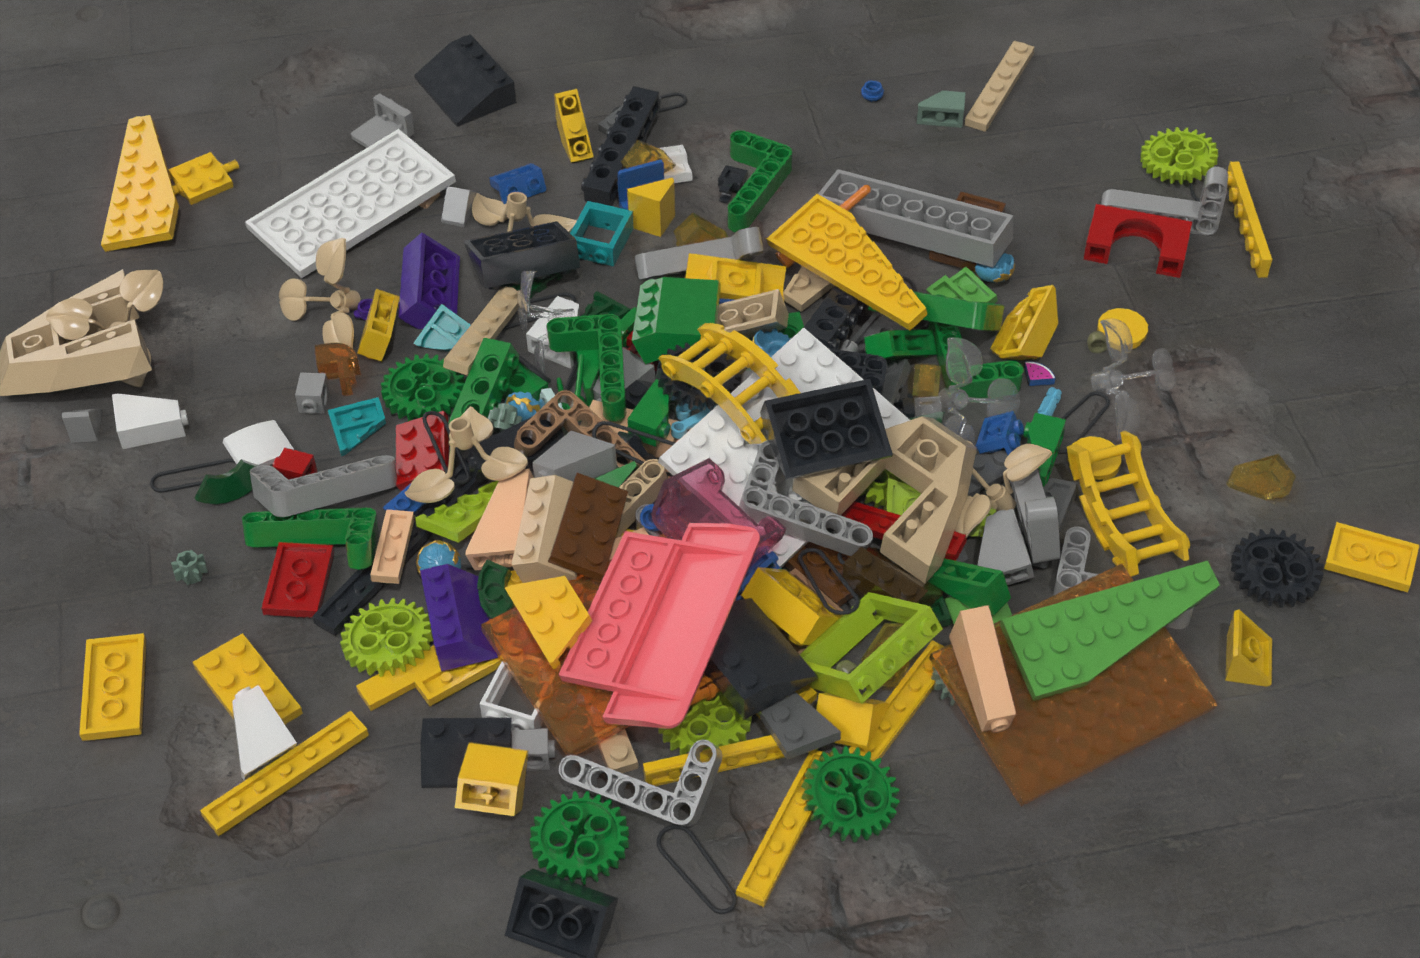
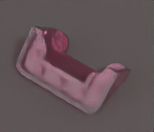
[651,458,787,569]

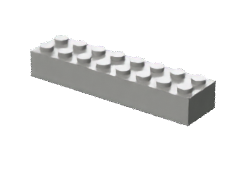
[818,169,1014,267]

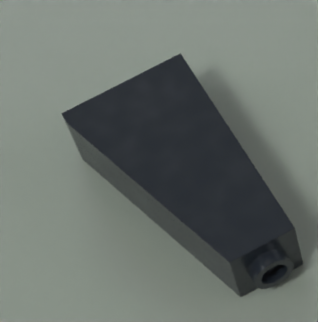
[465,416,564,482]

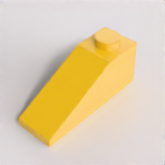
[357,289,400,361]

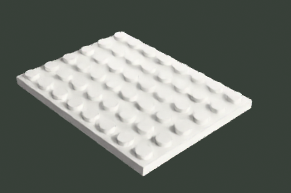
[658,328,910,569]

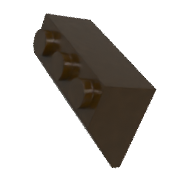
[842,547,943,625]

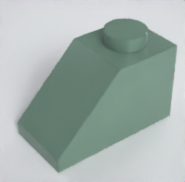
[917,91,966,128]

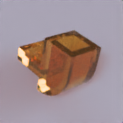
[314,343,361,396]

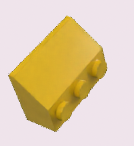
[741,567,843,646]

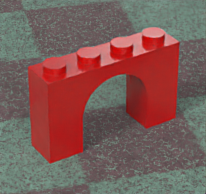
[1083,204,1192,278]

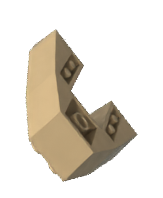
[0,269,152,396]
[792,416,977,583]

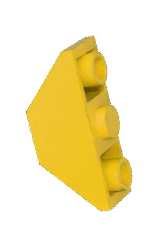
[554,89,594,163]

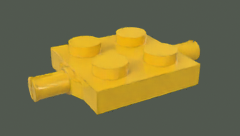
[168,152,239,205]

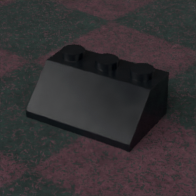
[420,718,513,788]
[504,868,618,958]

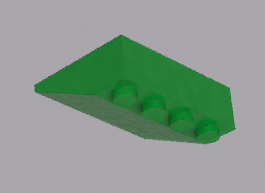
[632,277,721,365]

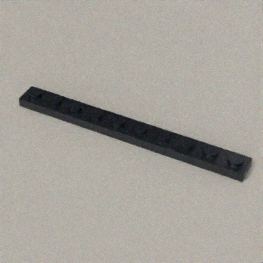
[312,456,483,636]

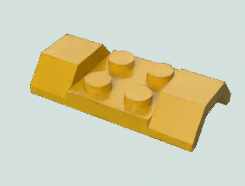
[685,253,786,301]

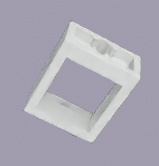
[480,650,563,730]

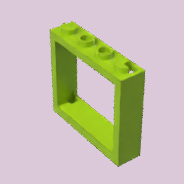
[799,592,943,704]

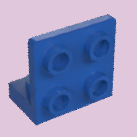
[617,159,664,210]

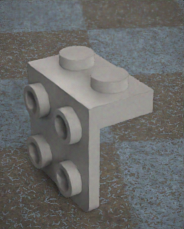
[351,93,415,148]

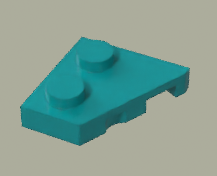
[414,304,471,352]
[328,397,386,456]

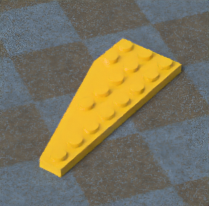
[101,115,179,252]
[766,194,927,330]

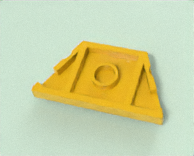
[505,576,593,670]

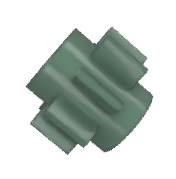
[488,403,522,433]
[171,550,208,585]

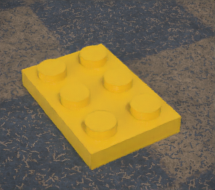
[1324,522,1419,593]

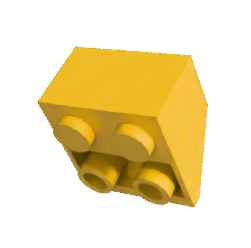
[455,742,529,816]

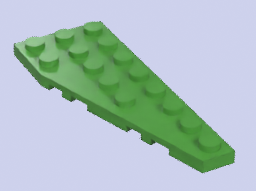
[999,561,1220,701]

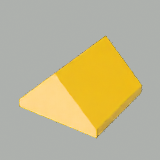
[627,177,675,237]
[1225,609,1272,687]
[816,692,889,750]

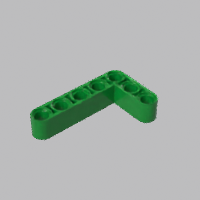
[727,130,792,232]
[868,291,1005,330]
[928,294,1024,401]
[546,314,627,422]
[242,508,379,569]

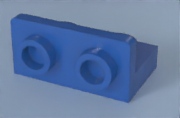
[489,163,546,204]
[976,411,1024,455]

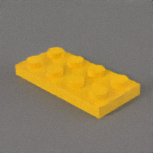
[79,633,146,741]
[193,633,303,724]

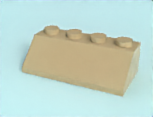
[717,289,789,338]
[511,475,577,583]

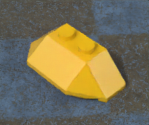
[990,285,1058,360]

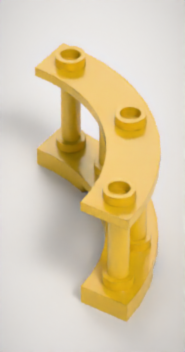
[659,323,801,444]
[1067,431,1190,577]

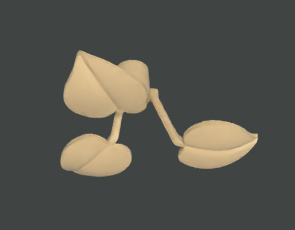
[472,192,577,233]
[279,238,361,357]
[46,270,163,387]
[405,406,528,503]
[955,440,1052,538]

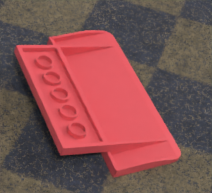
[559,523,760,729]

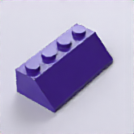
[398,233,460,329]
[420,564,498,671]

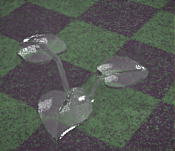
[517,271,575,385]
[1091,319,1176,440]
[938,338,1020,445]

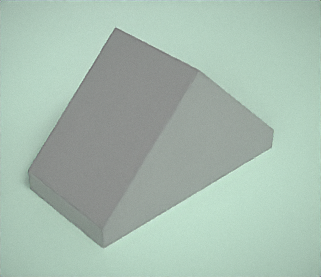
[441,186,480,227]
[62,409,102,443]

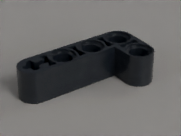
[828,348,887,396]

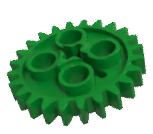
[381,353,465,421]
[801,746,900,842]
[530,791,629,885]

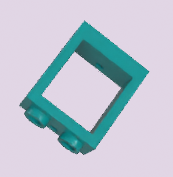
[570,201,633,267]

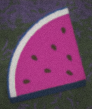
[1024,361,1055,386]

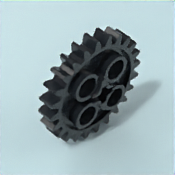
[656,342,742,412]
[1230,528,1324,608]

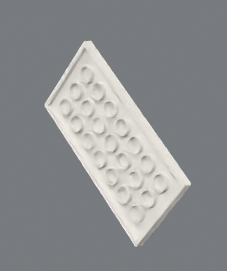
[245,129,456,278]

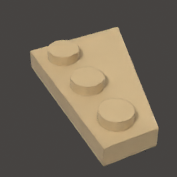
[783,266,835,312]

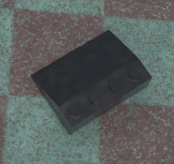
[414,34,516,127]
[464,221,580,290]
[760,379,893,480]
[705,598,817,720]

